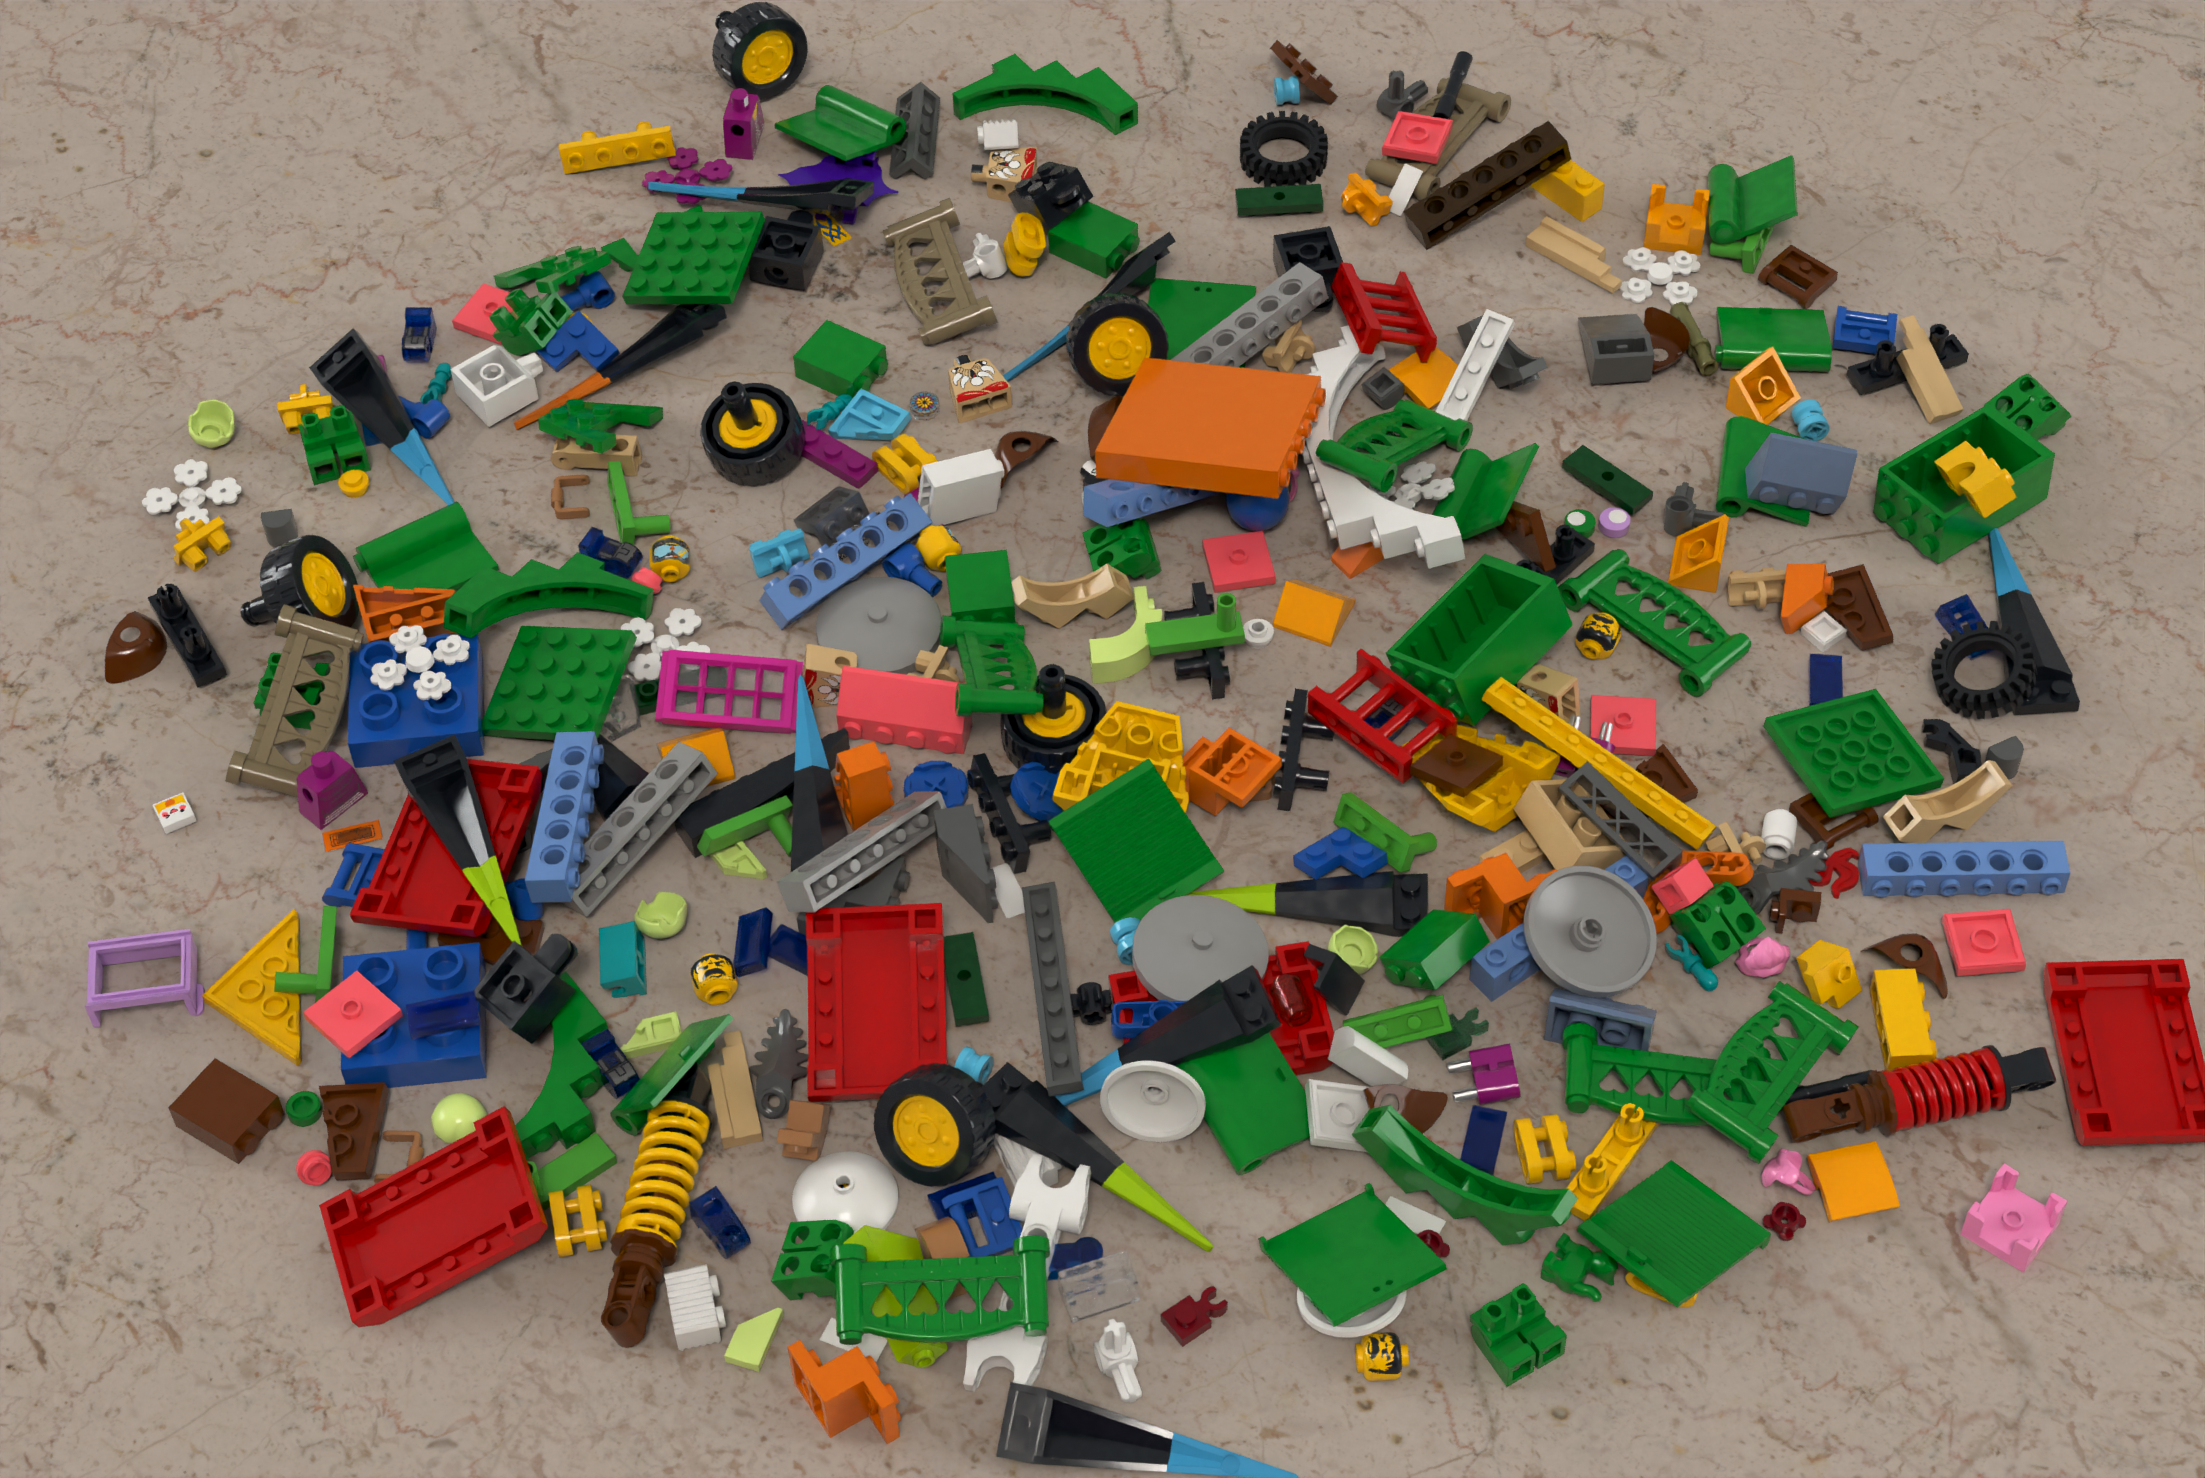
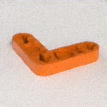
[1643,850,1754,933]

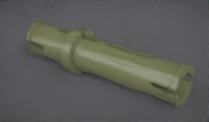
[1670,302,1719,376]

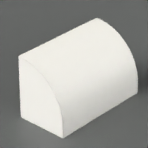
[1328,1026,1408,1087]

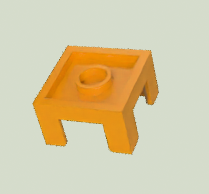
[1643,184,1710,255]

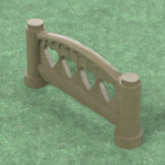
[1365,78,1511,201]
[883,198,998,345]
[225,604,364,798]

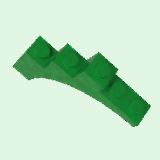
[952,54,1138,135]
[443,552,654,638]
[515,971,611,1160]
[1352,1105,1578,1246]

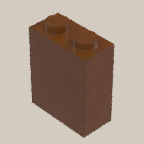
[168,1058,285,1164]

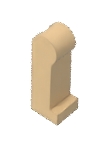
[551,435,642,476]

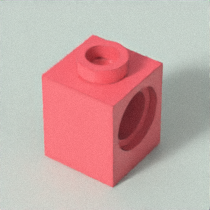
[1651,858,1714,915]

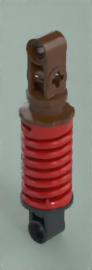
[1782,1045,2057,1143]

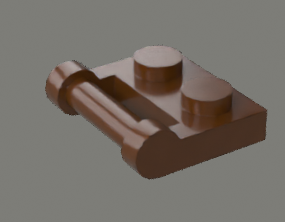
[1758,245,1838,309]
[1789,793,1879,851]

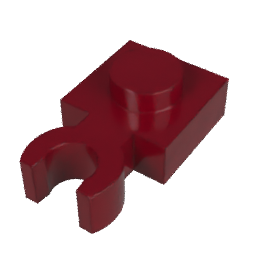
[1160,1286,1228,1347]

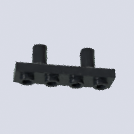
[1847,324,1969,395]
[1516,524,1595,584]
[1164,582,1230,700]
[148,584,227,688]
[1273,688,1334,811]
[967,753,1051,874]

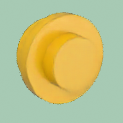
[338,470,369,498]

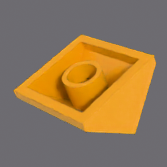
[1726,347,1801,425]
[1668,514,1729,593]
[1273,580,1355,647]
[656,727,735,787]

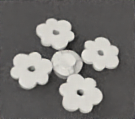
[1619,247,1700,306]
[142,459,241,531]
[1368,461,1455,510]
[621,608,710,681]
[370,625,470,700]

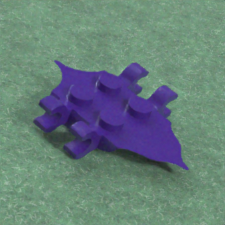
[778,150,899,225]

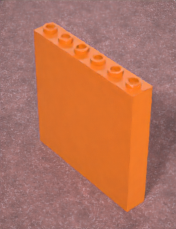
[1095,358,1326,499]

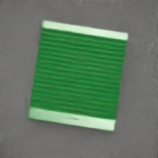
[1148,278,1256,368]
[1048,759,1224,923]
[1577,1160,1771,1308]
[1258,1183,1447,1327]

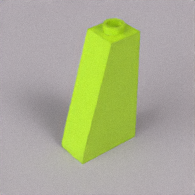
[843,1225,948,1368]

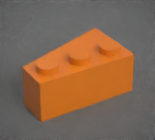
[353,585,455,643]
[834,741,894,831]

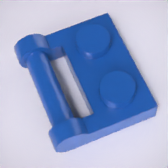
[1832,306,1898,354]
[322,843,385,907]
[941,1177,1023,1257]

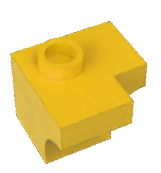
[1796,940,1862,1009]

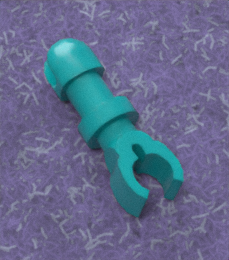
[420,363,452,404]
[807,394,853,430]
[1666,934,1718,991]

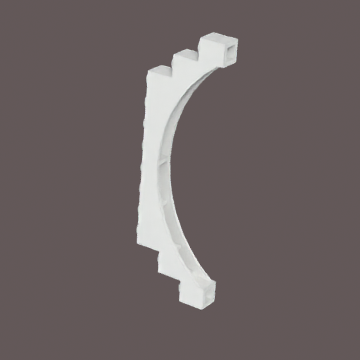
[1302,325,1465,569]

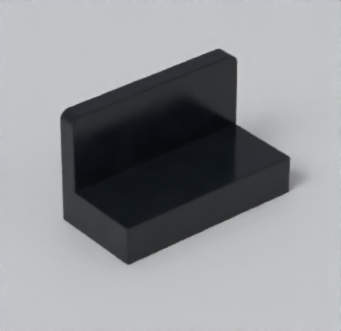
[1303,944,1365,1016]

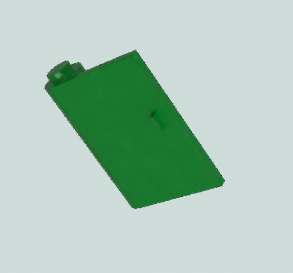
[775,85,907,161]
[1708,155,1798,244]
[1714,307,1832,372]
[1716,416,1810,527]
[1432,443,1539,541]
[353,502,499,590]
[610,1014,733,1136]
[1176,1033,1310,1175]

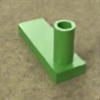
[1710,225,1774,274]
[607,461,670,545]
[1145,593,1245,656]
[1333,792,1437,873]
[697,796,793,857]
[274,906,337,1003]
[1343,995,1453,1048]
[527,1133,617,1211]

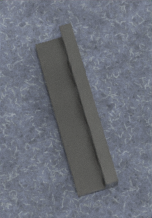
[889,82,940,179]
[1558,761,1683,881]

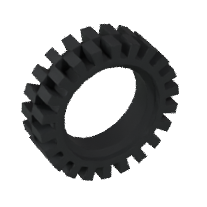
[1240,111,1328,187]
[1931,621,2037,719]

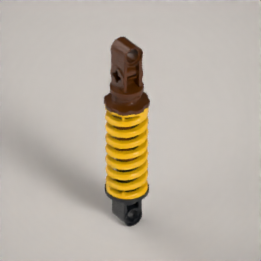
[601,1062,713,1348]

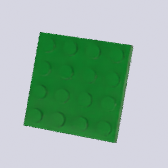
[622,211,765,304]
[482,626,637,740]
[1763,689,1944,818]

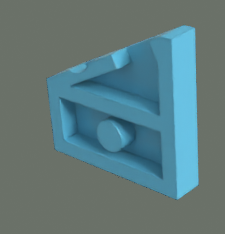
[828,388,911,440]

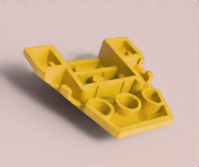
[1052,701,1189,813]
[1402,724,1560,832]

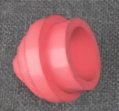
[632,567,663,595]
[296,1150,331,1186]

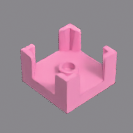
[1960,1164,2067,1273]

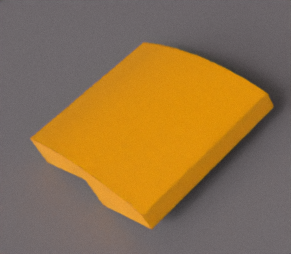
[1388,347,1458,410]
[1807,1141,1900,1223]

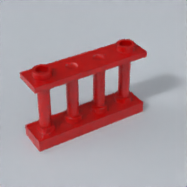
[1331,262,1437,363]
[1308,649,1457,784]

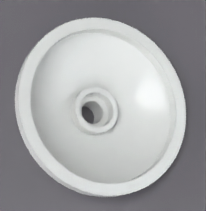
[1100,1060,1206,1142]
[792,1151,899,1233]
[1297,1288,1406,1338]

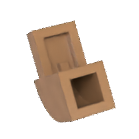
[777,1100,831,1161]
[915,1216,970,1299]

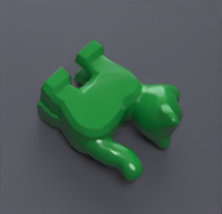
[1540,1233,1618,1302]

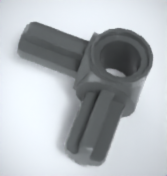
[1376,70,1428,120]
[1664,482,1724,536]

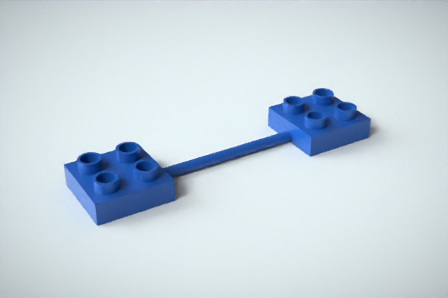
[341,634,487,1088]

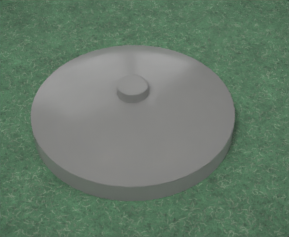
[816,577,941,675]
[1524,866,1657,998]
[1132,895,1269,1001]

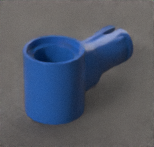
[561,271,615,311]
[398,395,450,439]
[882,543,942,597]
[504,878,543,921]

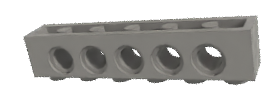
[1171,262,1328,367]
[562,742,718,917]
[777,791,947,912]

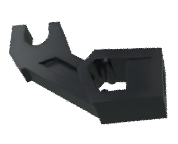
[1922,719,1982,784]

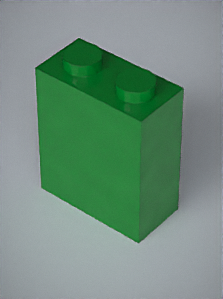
[1048,201,1140,279]
[793,320,888,398]
[945,550,1015,622]
[1379,909,1490,990]

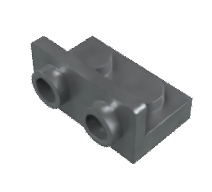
[793,486,869,547]

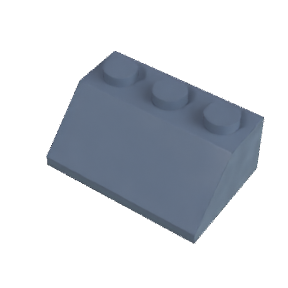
[1745,433,1857,515]
[1544,988,1657,1051]

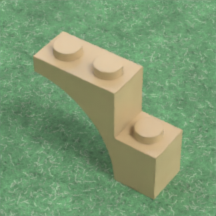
[1011,564,1134,629]
[1883,760,2013,843]

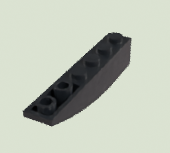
[675,728,850,858]

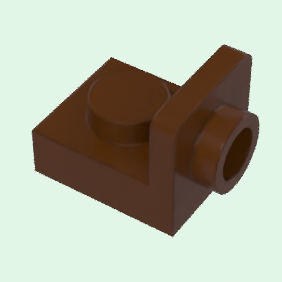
[1770,888,1822,934]

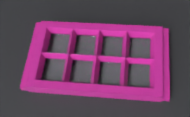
[655,650,803,734]

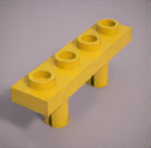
[559,121,676,174]
[1566,1103,1660,1221]

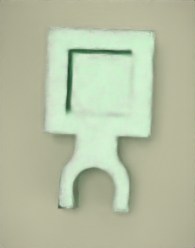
[1425,1007,1489,1060]

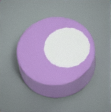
[1598,508,1630,538]

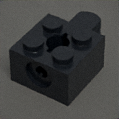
[1008,162,1094,230]
[748,210,824,291]
[1273,226,1343,312]
[470,934,578,1044]

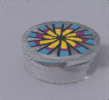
[910,391,940,420]

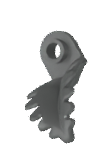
[1737,840,1829,915]
[749,1009,808,1119]

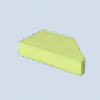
[709,841,767,879]
[620,1011,681,1059]
[724,1308,784,1372]

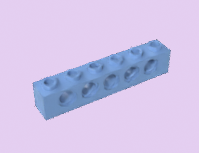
[1083,479,1223,527]
[759,493,933,630]
[525,731,604,903]
[1858,841,2070,897]
[1469,856,1648,1002]

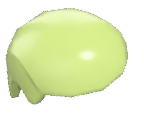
[188,399,235,448]
[634,892,687,939]
[1328,925,1378,975]
[431,1093,488,1143]

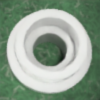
[1243,619,1274,649]

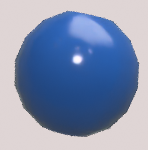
[1226,487,1290,531]

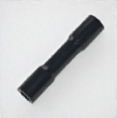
[1433,51,1473,120]
[1780,1070,1873,1111]

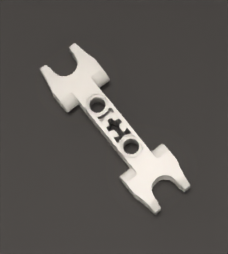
[963,1153,1091,1392]

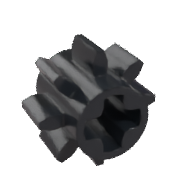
[1071,982,1112,1025]

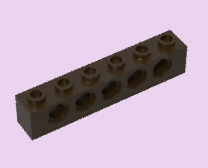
[1403,121,1571,250]

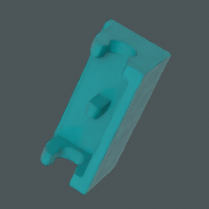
[599,921,647,998]

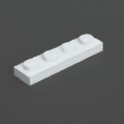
[1436,309,1515,421]

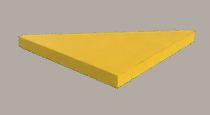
[202,909,301,1066]

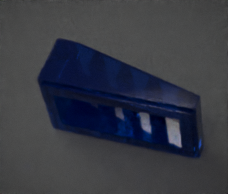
[1934,594,1994,661]

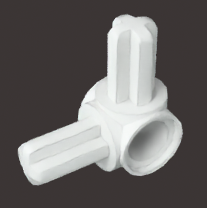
[963,232,1008,279]
[1093,1319,1142,1403]

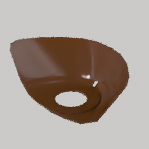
[1644,307,1690,374]
[994,431,1059,489]
[105,611,167,684]
[1860,933,1948,999]
[1363,1084,1448,1134]

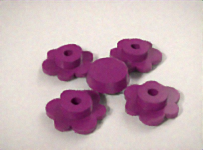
[642,147,732,205]

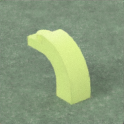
[1089,586,1162,684]

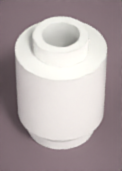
[1761,809,1797,860]

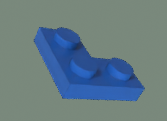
[536,311,620,373]
[1293,827,1388,880]

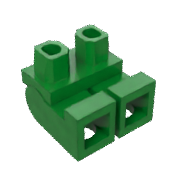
[489,288,573,356]
[1984,374,2071,440]
[298,405,371,485]
[1082,518,1162,579]
[253,652,330,730]
[1670,881,1766,969]
[771,1220,854,1300]
[1470,1283,1567,1387]

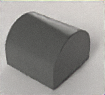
[1362,367,1405,409]
[261,509,298,547]
[1985,736,2024,780]

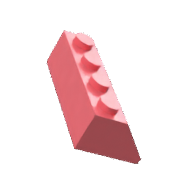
[836,665,973,754]

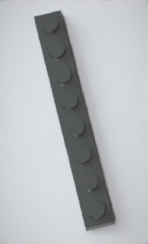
[1022,881,1084,1096]

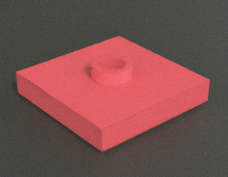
[1382,111,1453,164]
[452,283,513,345]
[1202,531,1276,593]
[1590,695,1656,756]
[1942,909,2026,976]
[303,971,403,1058]

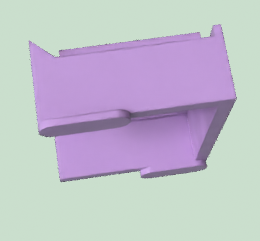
[85,929,204,1027]

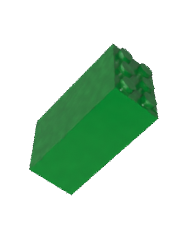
[1873,404,2055,564]
[1386,554,1573,726]

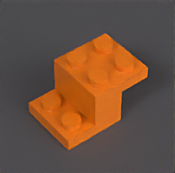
[1182,727,1282,816]
[1444,853,1557,940]
[787,1340,901,1444]

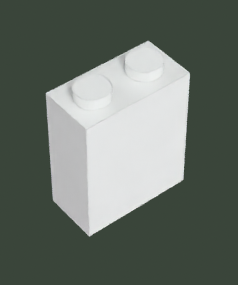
[918,449,1004,526]

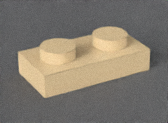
[1479,829,1548,873]

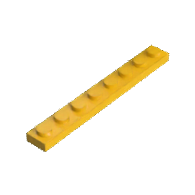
[1481,677,1717,850]

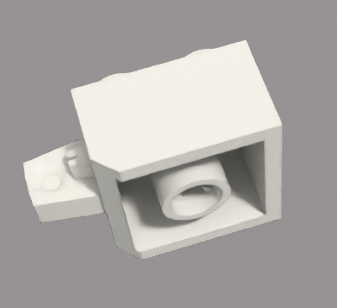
[450,345,543,427]

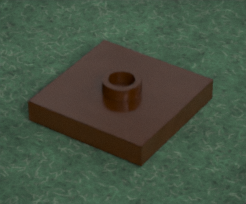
[1410,734,1503,798]

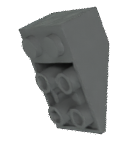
[1578,314,1654,384]
[933,804,998,923]

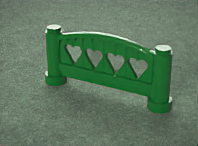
[1316,400,1473,493]
[1558,549,1751,697]
[940,615,1043,717]
[1686,981,1859,1164]
[1562,1023,1771,1126]
[830,1235,1050,1345]

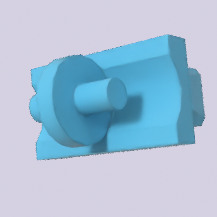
[749,528,810,578]

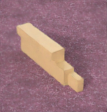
[1526,216,1622,293]
[1897,315,1963,424]
[707,1030,763,1149]

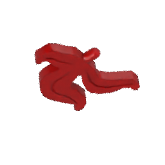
[1808,848,1859,899]

